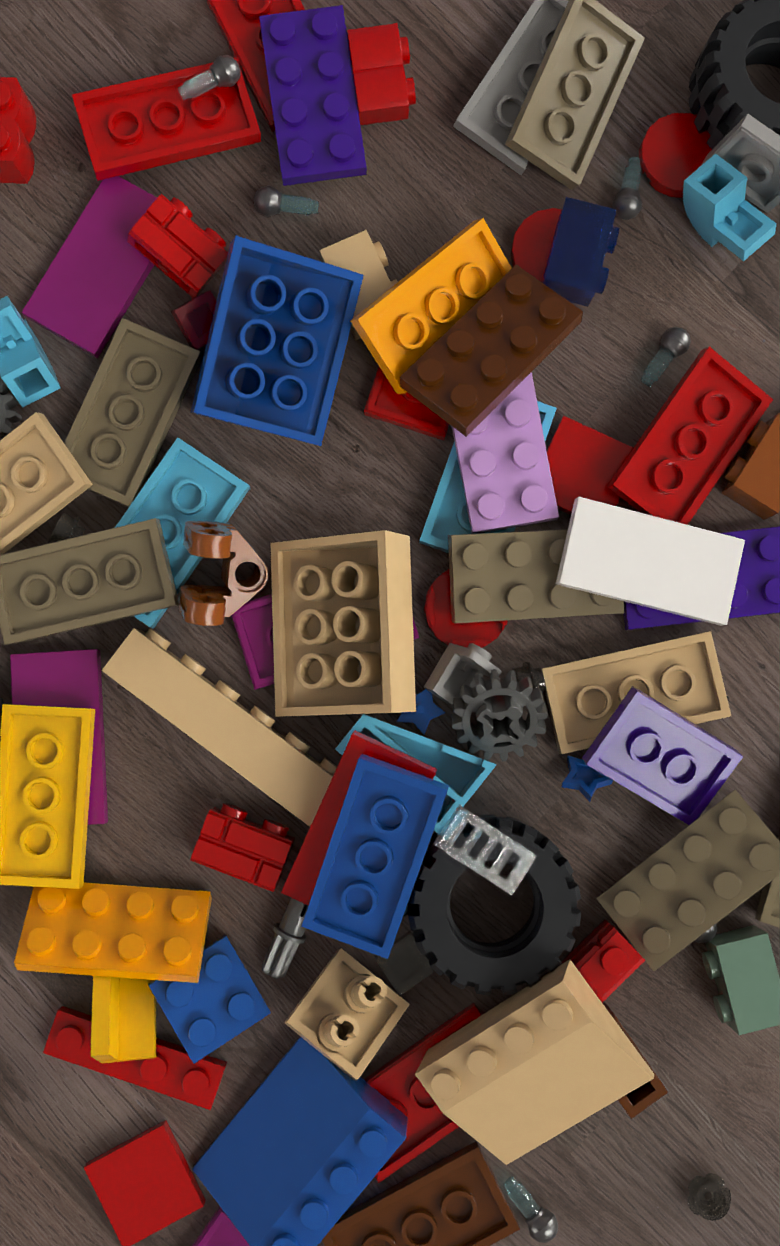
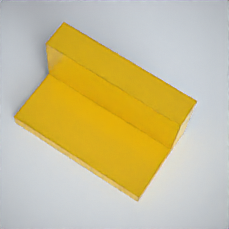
[91,976,156,1063]

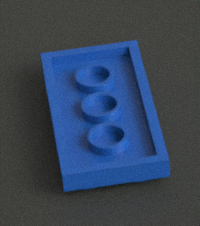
[301,754,449,959]

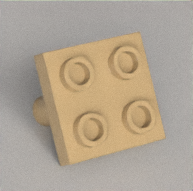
[284,948,410,1080]

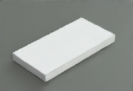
[556,497,745,626]

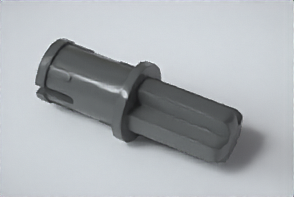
[262,898,308,979]

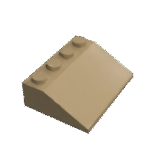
[270,530,416,717]
[415,959,654,1165]

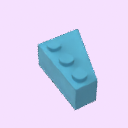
[335,714,497,835]

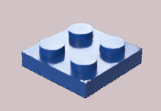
[148,935,271,1064]

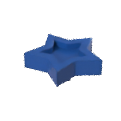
[396,689,445,735]
[562,756,613,802]

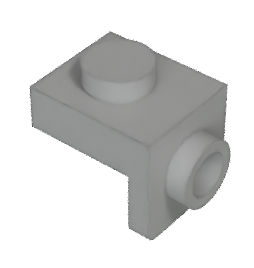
[424,643,502,708]

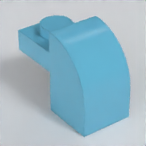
[683,153,777,261]
[0,296,61,408]

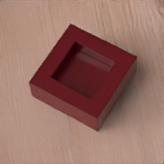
[170,290,217,349]

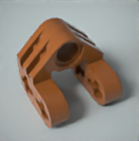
[178,521,268,626]

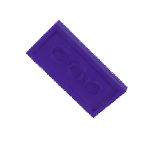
[259,5,367,186]
[623,526,780,630]

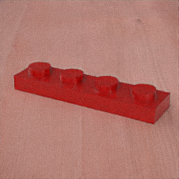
[43,1006,227,1110]

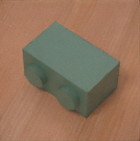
[702,925,780,1035]

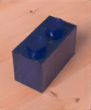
[542,197,620,307]

